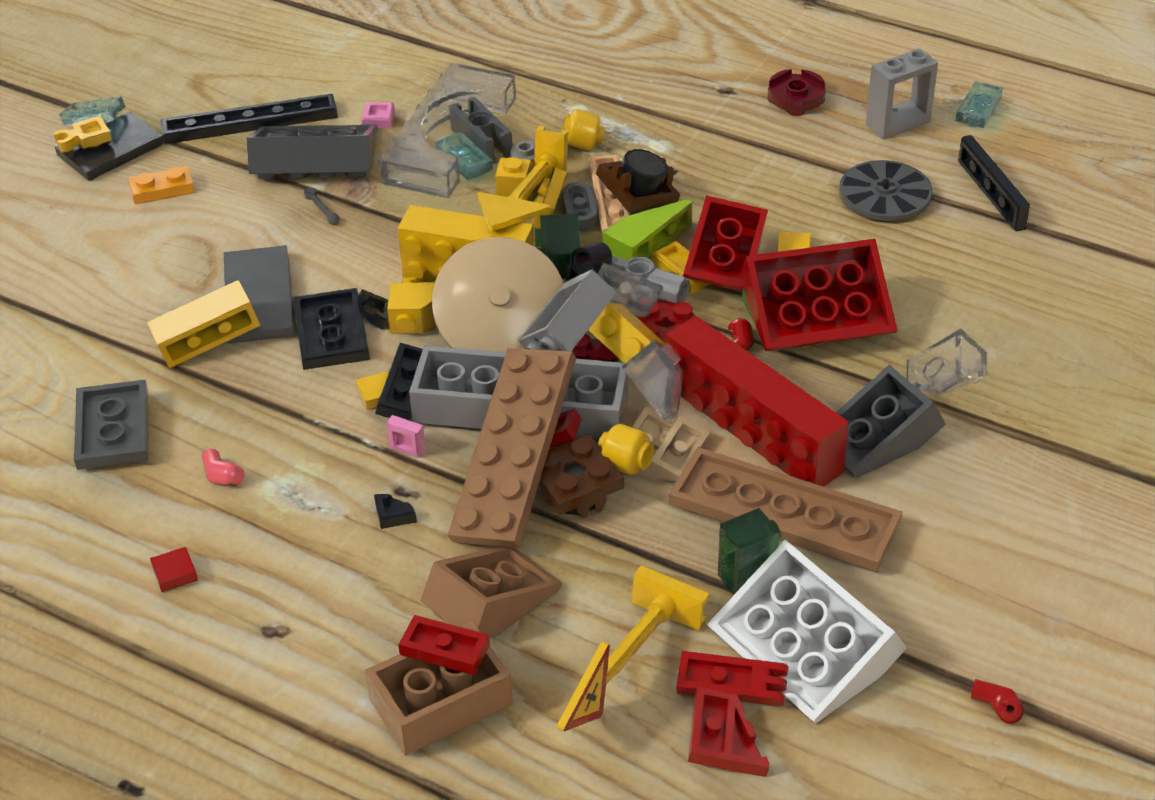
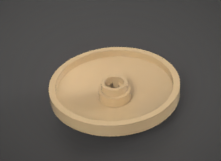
[432,237,563,353]

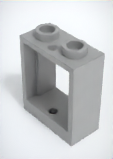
[866,48,938,139]
[519,269,617,351]

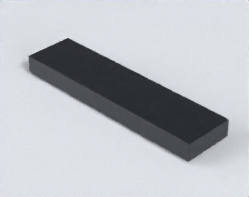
[958,135,1030,232]

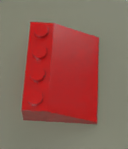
[740,239,898,352]

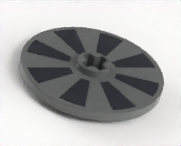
[839,160,932,221]

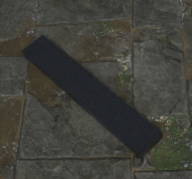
[160,93,338,144]

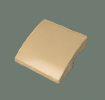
[632,407,710,482]

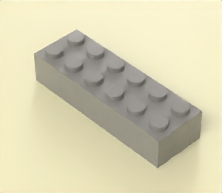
[409,346,628,440]

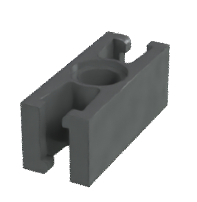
[449,96,512,166]

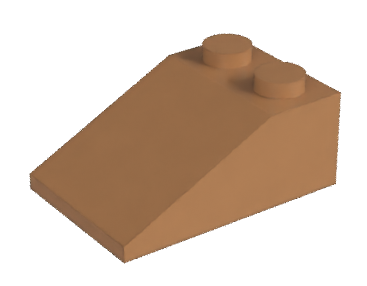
[420,546,562,638]

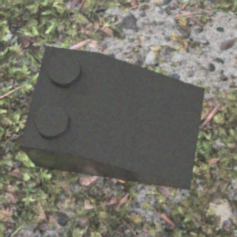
[836,365,946,478]

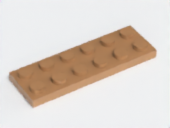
[448,348,576,548]
[669,447,903,572]

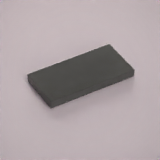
[224,245,294,344]

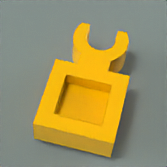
[53,116,112,153]

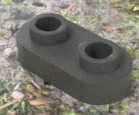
[562,182,597,231]

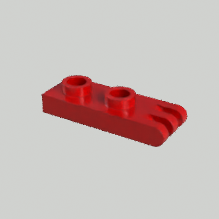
[676,651,789,706]

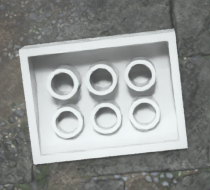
[707,540,907,724]

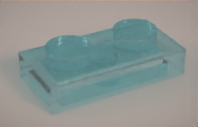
[955,81,1003,128]
[59,96,126,125]
[435,132,493,180]

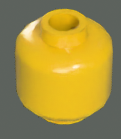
[561,109,606,151]
[598,424,654,475]

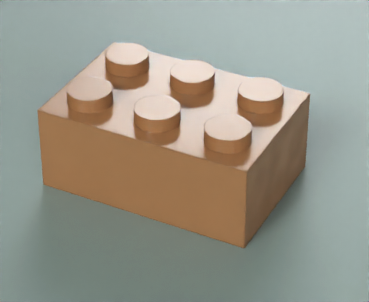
[365,621,513,756]

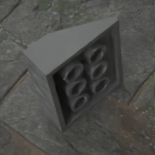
[247,124,378,179]

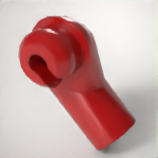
[728,318,754,351]
[971,679,1024,724]

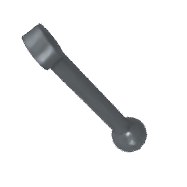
[304,188,340,225]

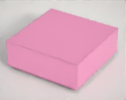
[362,102,395,128]
[386,415,426,458]

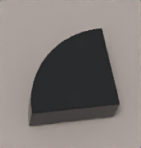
[357,289,389,330]
[374,494,417,529]

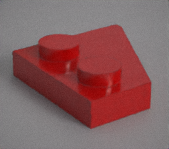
[688,686,770,777]

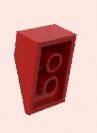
[683,195,768,292]

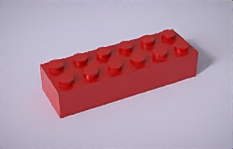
[665,316,849,487]

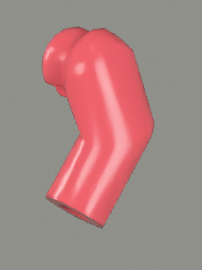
[202,449,244,485]

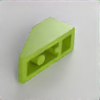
[602,199,692,260]

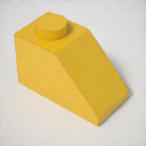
[495,157,534,201]
[387,283,436,334]

